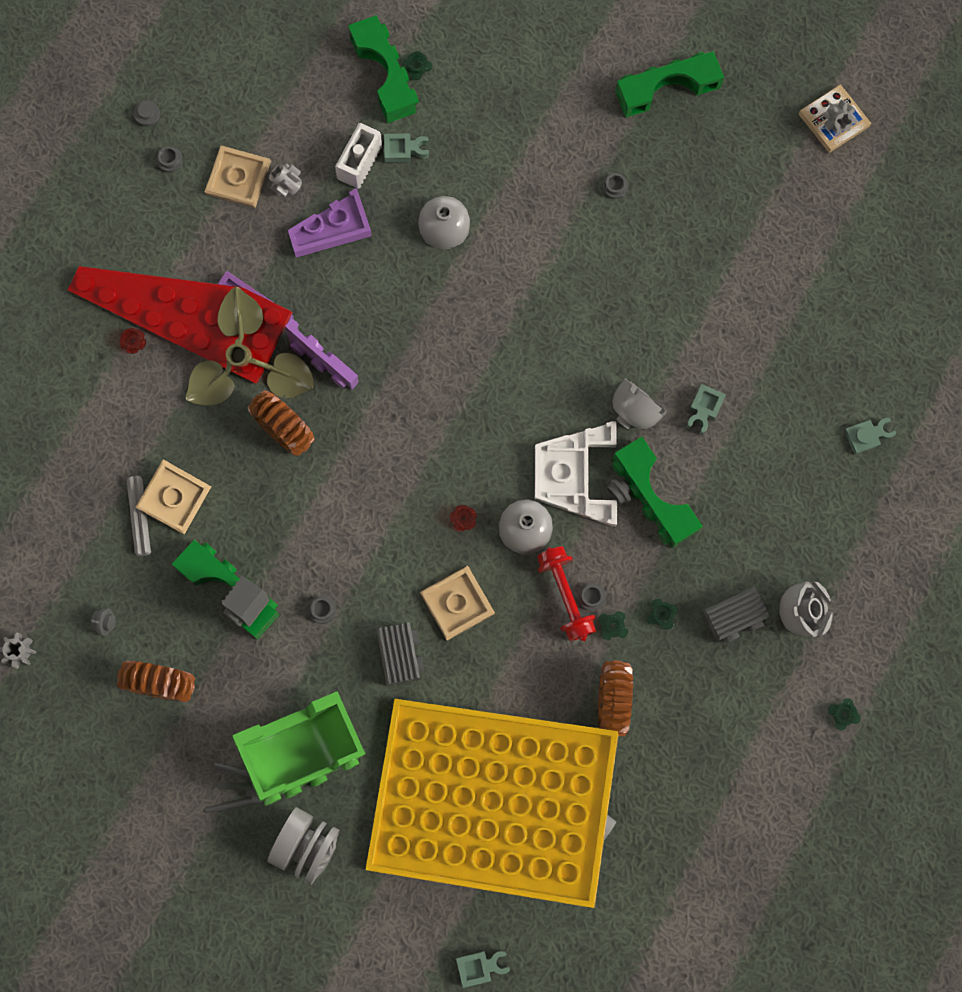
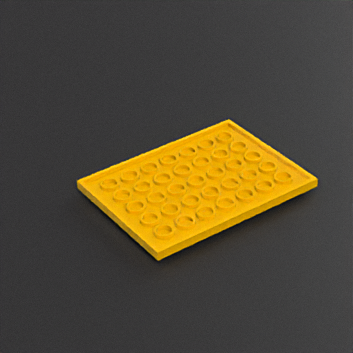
[366,699,618,908]

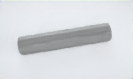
[127,476,151,556]

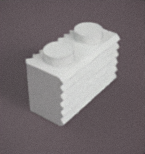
[335,123,382,189]

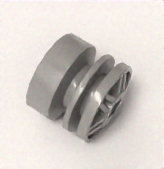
[267,807,340,885]

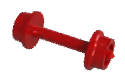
[537,546,596,642]

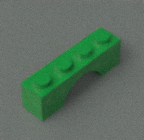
[348,15,419,124]
[615,51,725,118]
[612,437,703,548]
[172,539,279,640]

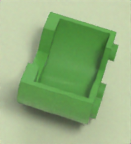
[232,692,365,806]

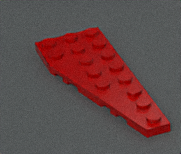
[68,266,293,384]

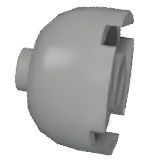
[418,196,470,250]
[612,378,667,429]
[498,499,553,555]
[779,582,832,638]

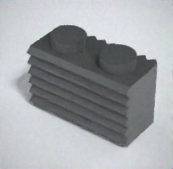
[222,576,270,627]
[702,587,769,644]
[377,623,424,686]

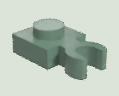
[384,133,429,162]
[686,384,726,435]
[844,418,896,455]
[456,951,510,988]

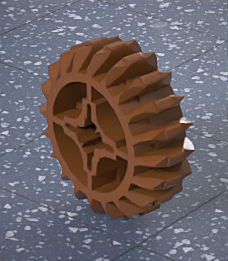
[248,390,314,456]
[117,660,195,702]
[597,660,633,736]

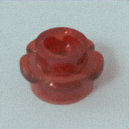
[119,328,146,354]
[450,505,477,532]

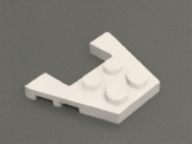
[535,421,617,527]

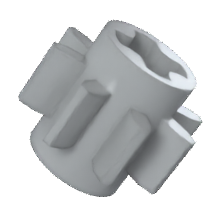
[822,99,857,135]
[269,163,302,197]
[0,633,36,669]

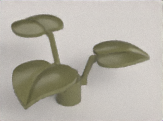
[186,287,314,405]

